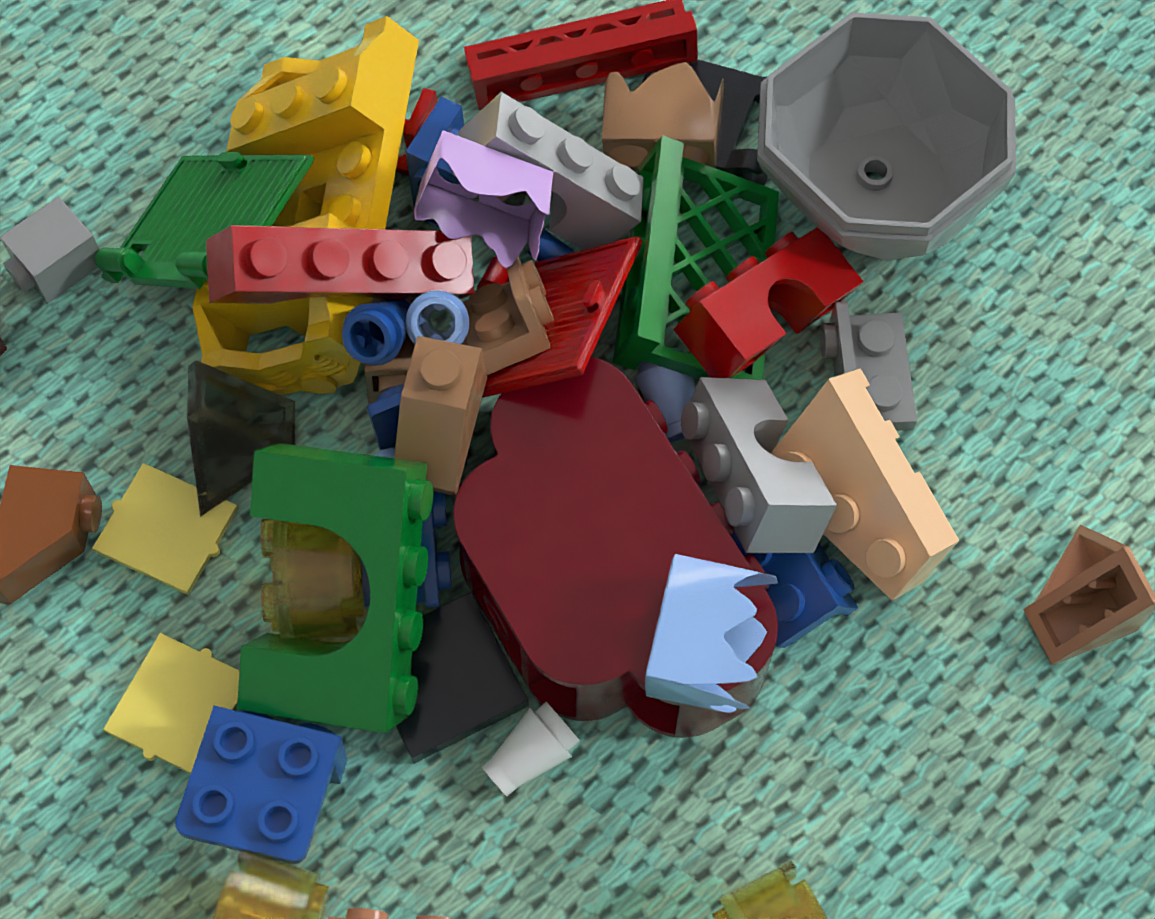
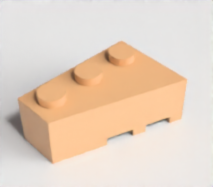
[770,368,959,601]

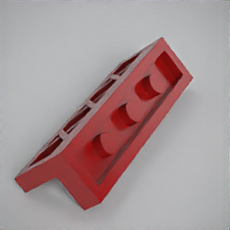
[464,0,698,110]

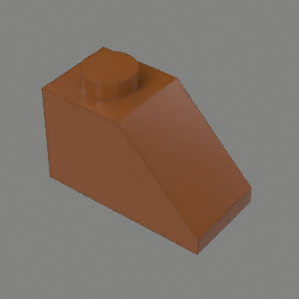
[0,465,102,604]

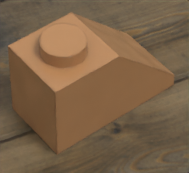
[394,336,487,496]

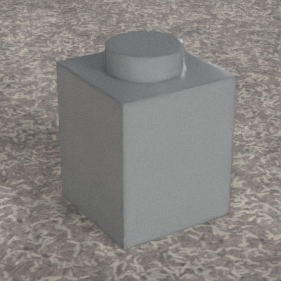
[0,196,99,303]

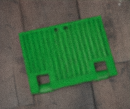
[95,152,314,289]

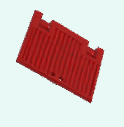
[461,237,643,398]

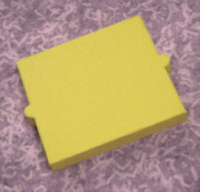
[92,463,238,595]
[103,633,239,774]

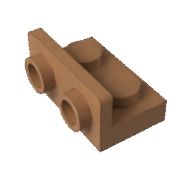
[462,257,554,375]

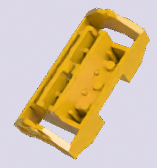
[192,16,419,395]

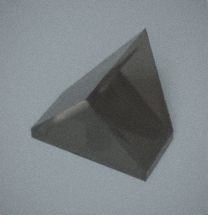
[187,360,295,517]

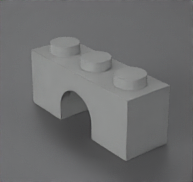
[453,92,643,250]
[680,377,837,553]

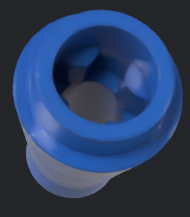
[342,300,411,366]

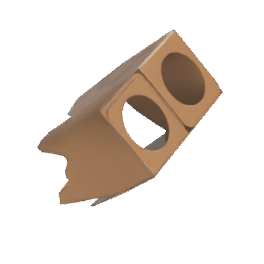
[602,62,724,171]

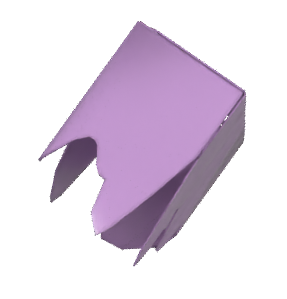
[414,130,553,268]

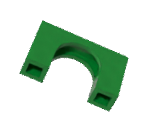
[237,443,433,734]

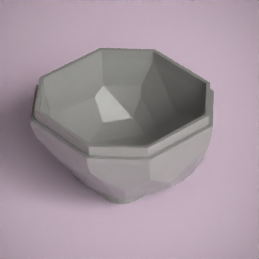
[757,12,1016,261]

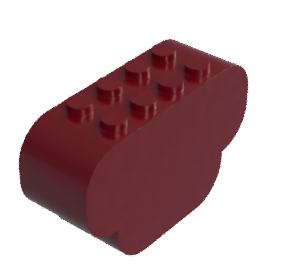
[454,357,778,738]

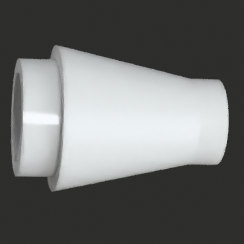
[482,702,580,796]

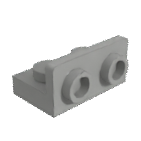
[820,301,917,431]

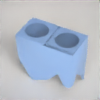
[645,554,777,713]

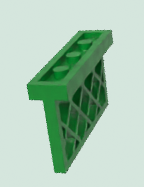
[613,135,779,380]

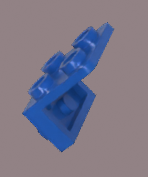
[175,706,348,864]

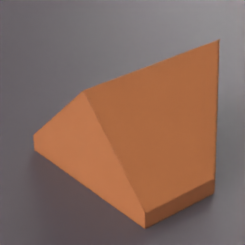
[1023,525,1155,665]

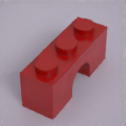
[673,227,864,378]

